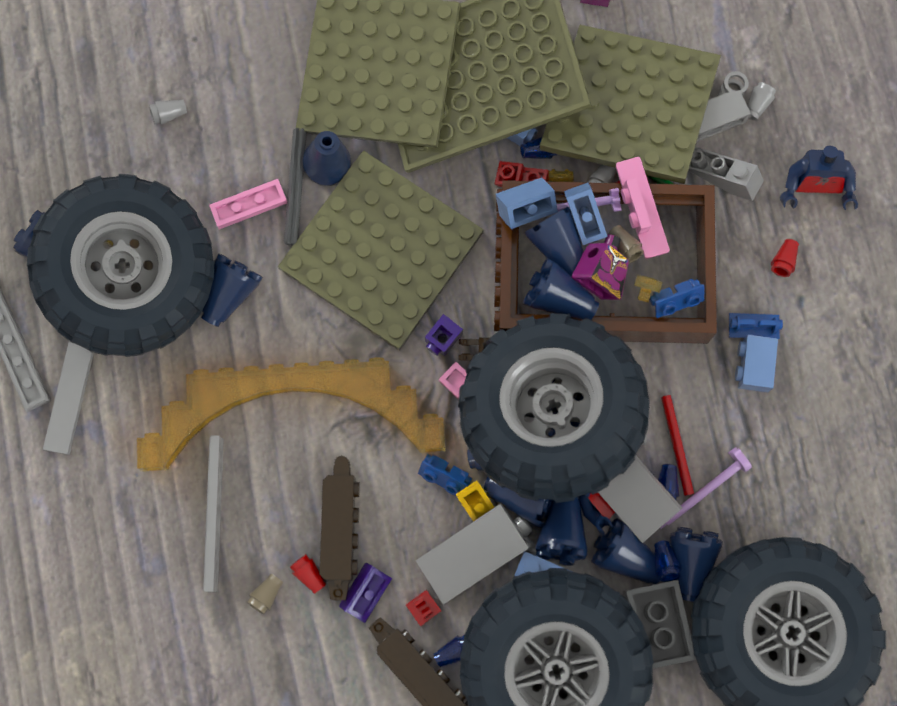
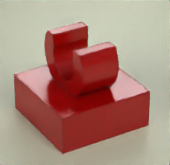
[406,590,441,626]

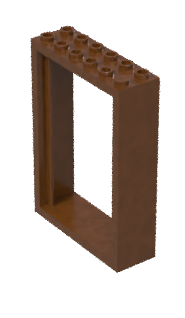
[494,181,717,344]

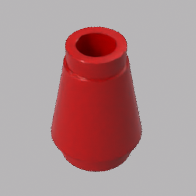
[771,239,799,277]
[290,554,326,594]

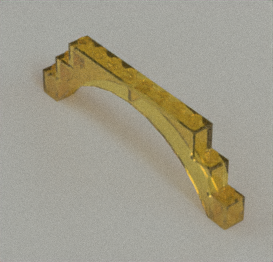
[137,357,446,472]

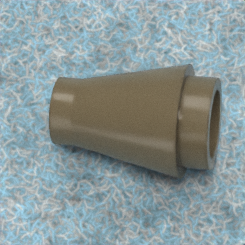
[608,225,644,263]
[247,574,283,614]

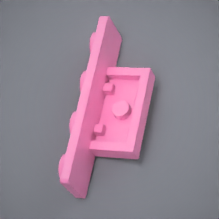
[616,157,670,259]

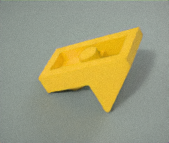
[455,481,495,522]

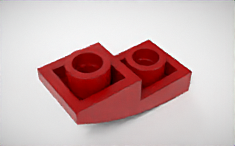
[494,161,550,187]

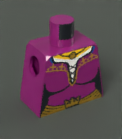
[571,234,629,300]

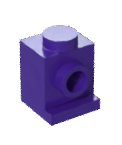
[425,314,463,356]

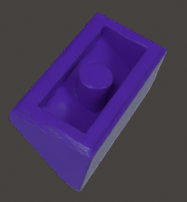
[339,563,392,623]

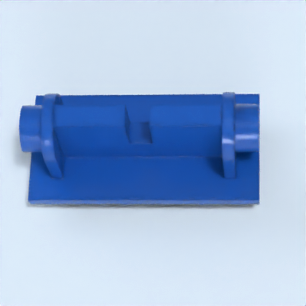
[649,279,704,318]
[729,313,783,340]
[418,454,472,495]

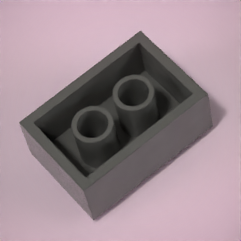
[623,580,696,669]

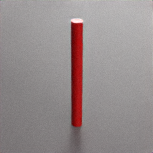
[661,395,694,496]

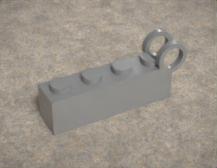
[697,71,751,141]

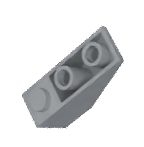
[689,147,764,201]

